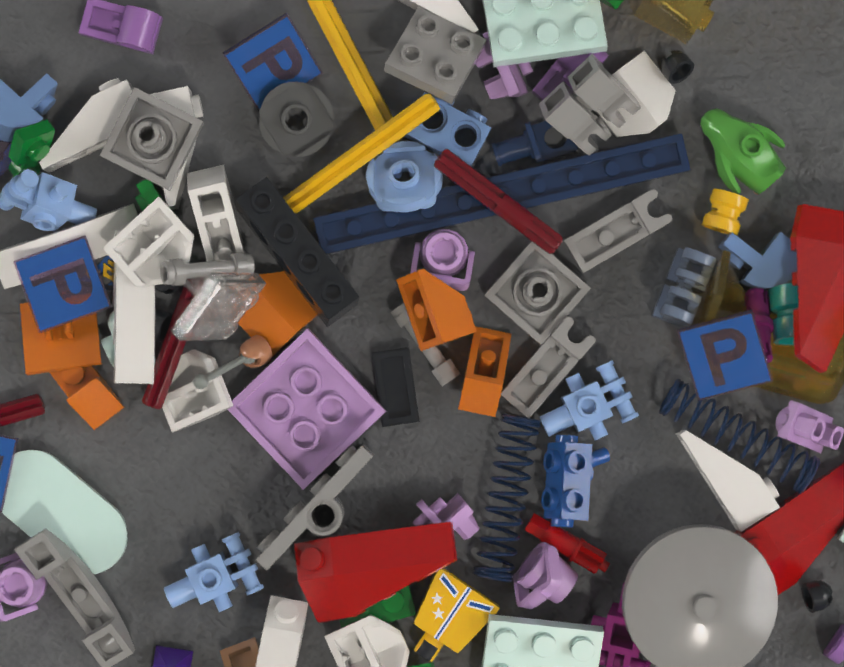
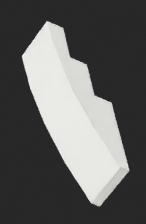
[113,230,155,384]

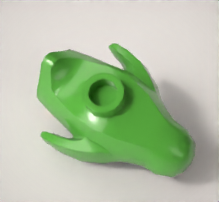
[700,108,786,195]

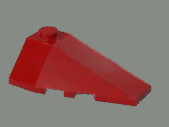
[790,204,844,373]
[734,462,844,595]
[294,522,457,623]

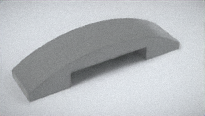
[14,529,135,667]

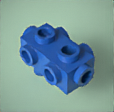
[541,435,610,528]

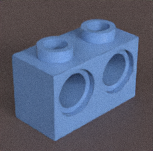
[403,92,491,167]

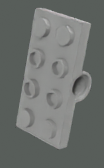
[256,444,375,570]

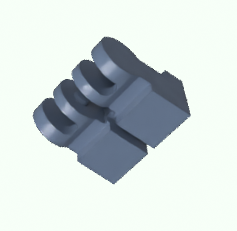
[652,247,717,330]

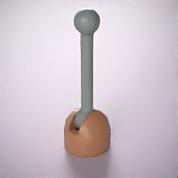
[193,335,272,389]

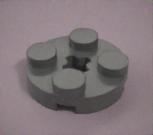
[259,82,334,157]

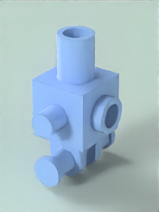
[0,169,97,232]
[539,360,639,440]
[164,532,264,612]

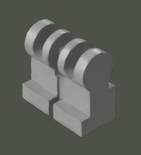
[539,54,641,155]

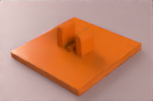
[20,293,102,375]

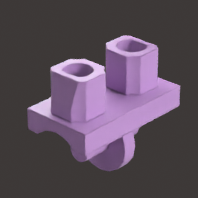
[475,32,533,99]
[775,400,844,453]
[412,493,480,540]

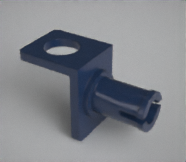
[492,121,578,166]

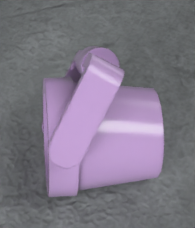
[410,229,475,291]
[513,542,578,609]
[0,553,48,622]

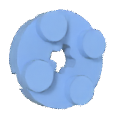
[366,141,443,212]

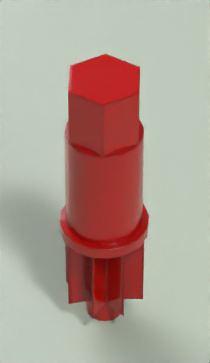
[524,513,610,574]

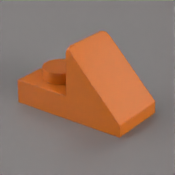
[49,366,125,430]

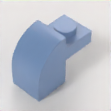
[0,73,58,142]
[718,232,797,289]

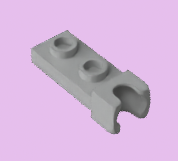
[563,189,673,274]
[501,315,596,418]

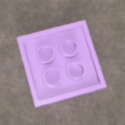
[227,329,386,490]

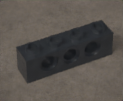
[236,177,359,327]

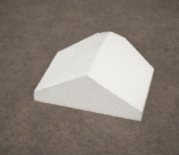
[596,51,676,137]
[102,197,194,287]
[162,349,234,432]
[324,614,410,667]

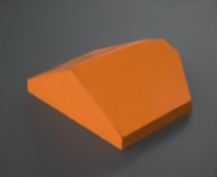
[236,271,318,357]

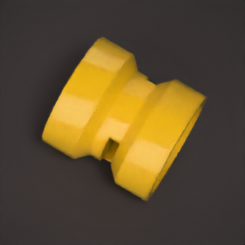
[701,188,749,236]

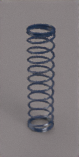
[659,379,820,493]
[473,414,542,582]

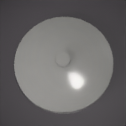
[622,524,778,667]

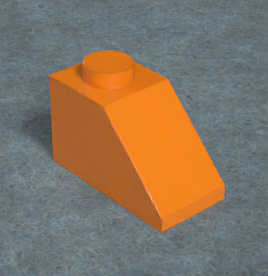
[396,269,477,351]
[458,326,512,417]

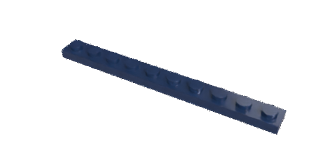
[313,133,691,255]

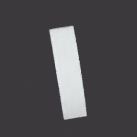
[0,203,138,289]

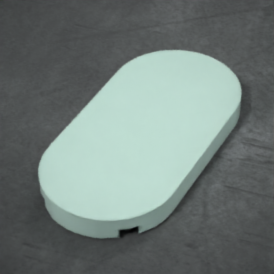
[0,450,128,574]

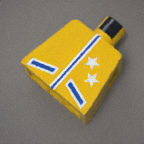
[413,568,500,662]

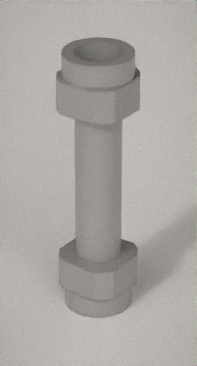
[160,252,255,286]
[390,303,460,387]

